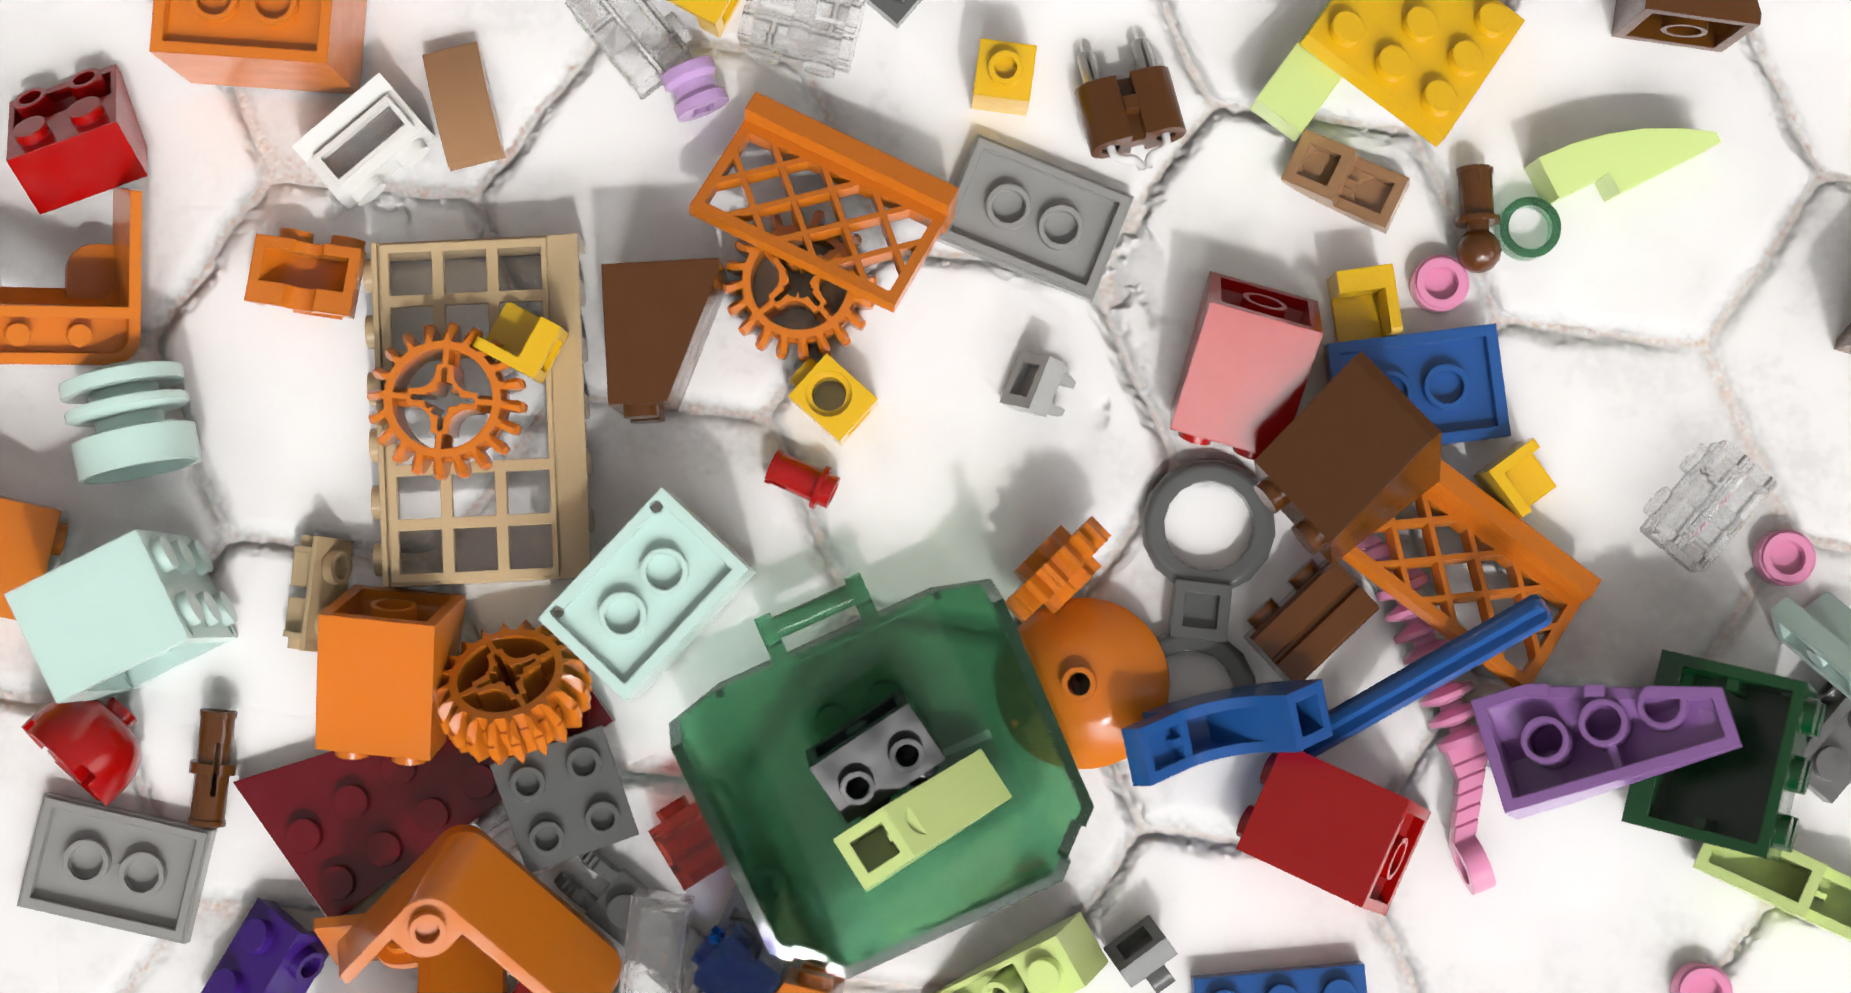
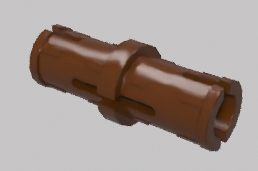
[188,708,238,828]

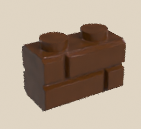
[1243,558,1380,681]

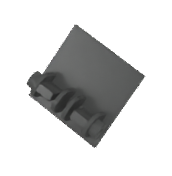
[490,725,639,873]

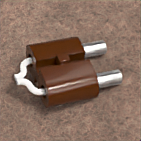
[1074,38,1187,171]

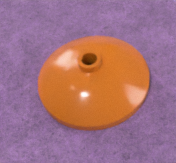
[998,597,1170,769]

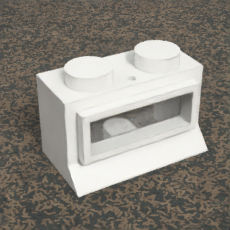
[291,73,436,209]

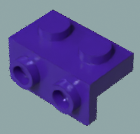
[201,898,329,993]

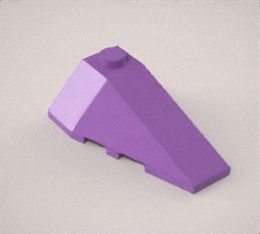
[1470,683,1743,820]

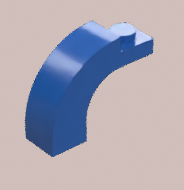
[1121,679,1333,786]

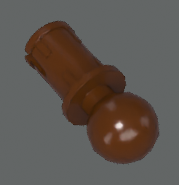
[1454,164,1502,273]

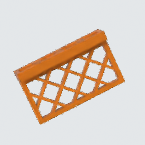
[689,91,959,313]
[1342,459,1602,688]

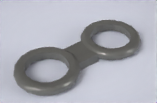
[1141,459,1276,687]

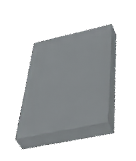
[937,134,1134,303]
[17,792,217,944]

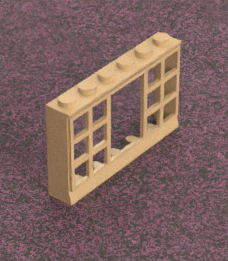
[363,233,595,588]

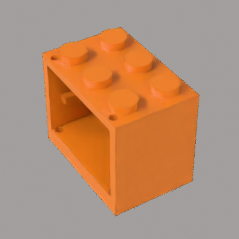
[149,0,367,94]

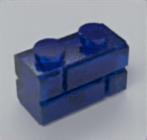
[690,921,784,993]

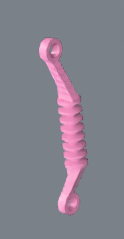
[1357,534,1496,895]

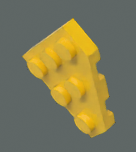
[1299,0,1525,147]

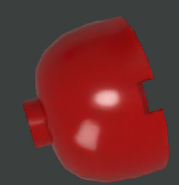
[21,697,141,807]

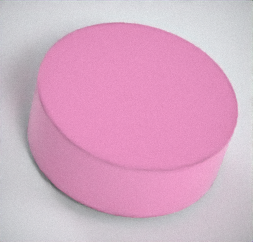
[1409,255,1469,313]
[1752,529,1816,586]
[1670,962,1733,993]

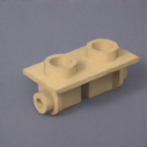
[283,535,353,652]

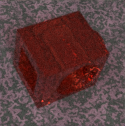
[648,795,738,891]

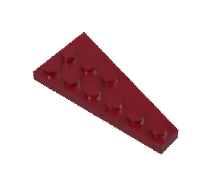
[233,687,615,917]

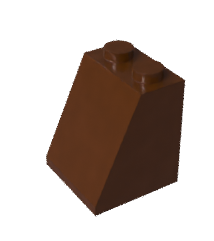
[1611,0,1762,52]
[601,257,728,424]
[1254,351,1442,565]

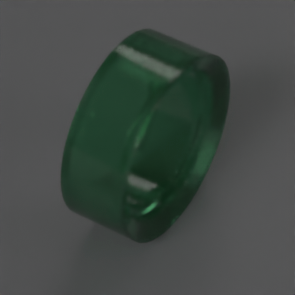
[1494,196,1561,261]

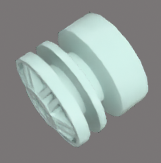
[58,360,203,485]

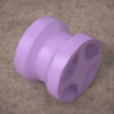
[660,56,729,122]

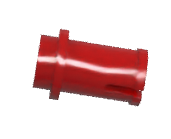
[764,449,841,509]

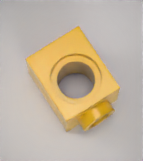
[971,38,1037,116]
[788,353,879,446]

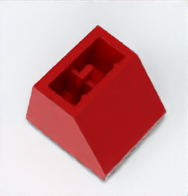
[6,64,148,215]

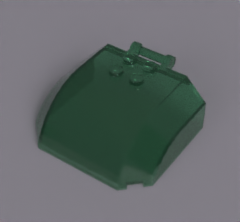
[669,572,1094,979]

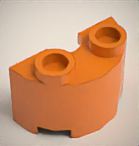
[244,227,367,320]

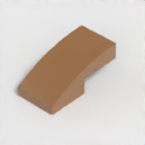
[422,41,506,171]
[1281,129,1410,234]

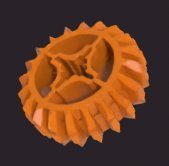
[723,208,877,362]
[367,322,528,481]
[437,620,593,766]

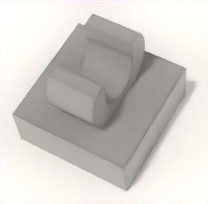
[999,350,1076,417]

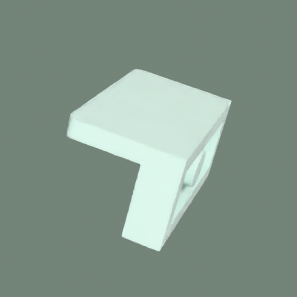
[1770,592,1851,700]

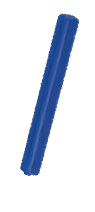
[1303,594,1552,757]

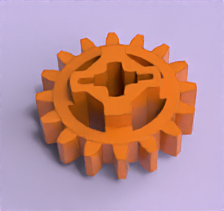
[1003,516,1111,623]

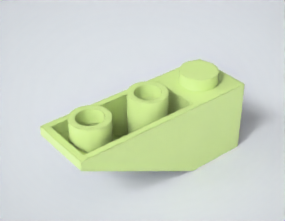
[833,749,1012,893]
[933,912,1109,993]

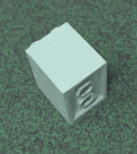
[538,487,758,701]
[4,529,239,703]

